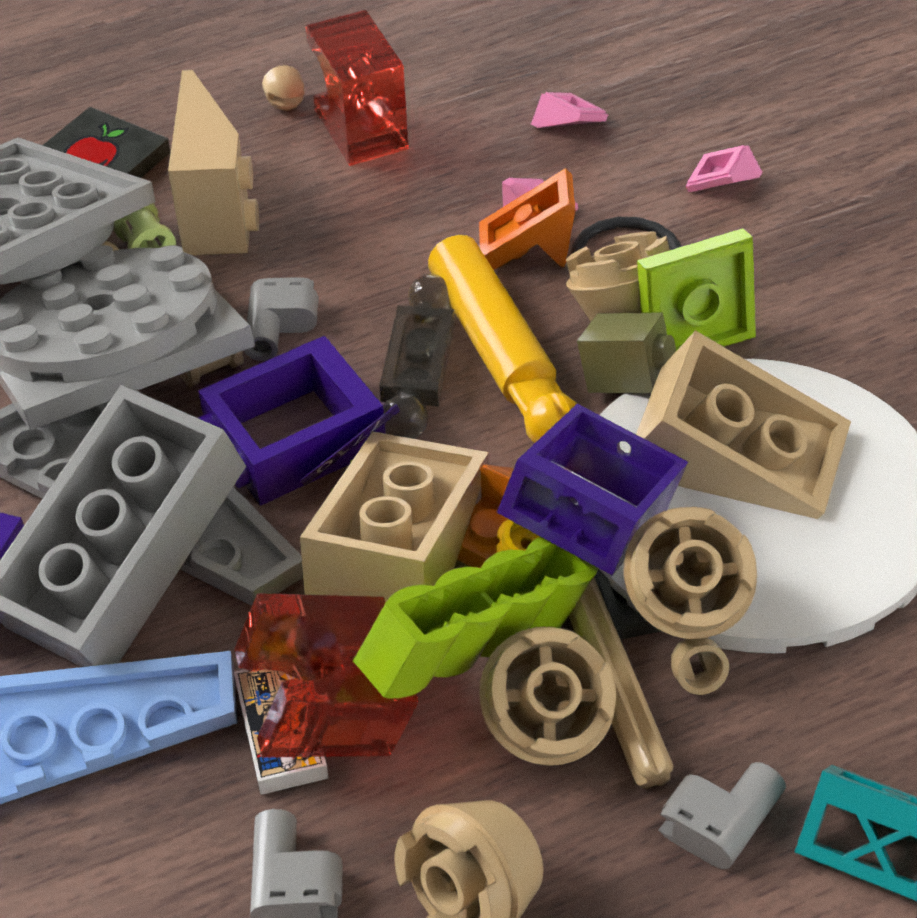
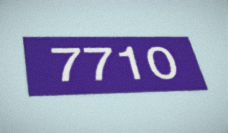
[300,404,400,486]

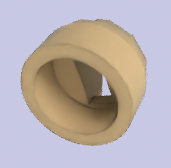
[262,65,305,111]
[671,638,729,695]

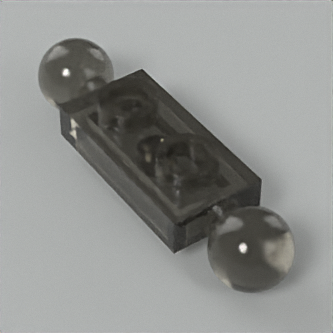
[379,274,455,439]

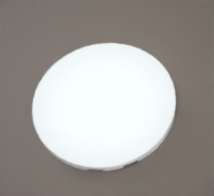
[571,359,917,653]

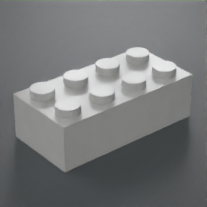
[0,385,246,667]

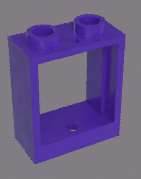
[198,335,386,506]
[497,404,688,576]

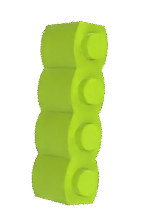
[353,537,599,699]

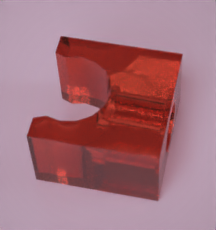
[305,9,409,166]
[234,593,419,758]

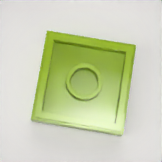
[637,228,756,351]

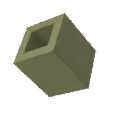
[577,313,676,393]

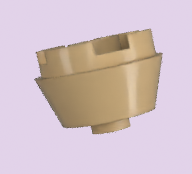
[566,232,670,322]
[624,507,757,639]
[479,627,616,766]
[395,800,543,918]

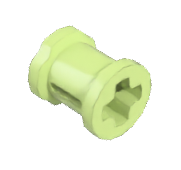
[114,203,176,249]

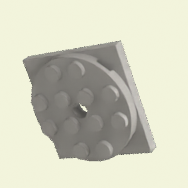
[0,137,155,285]
[0,245,255,431]

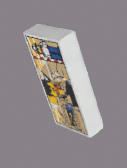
[234,657,329,795]

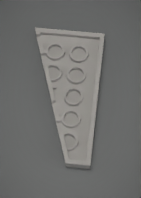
[0,390,303,608]

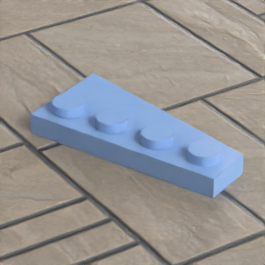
[0,651,237,804]

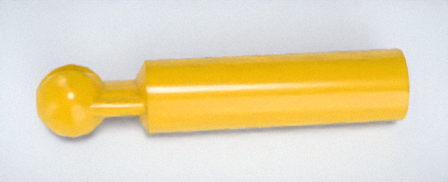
[428,235,577,443]

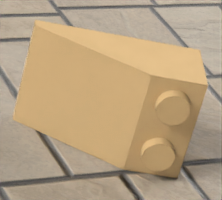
[168,70,259,255]
[629,330,851,519]
[300,431,489,614]

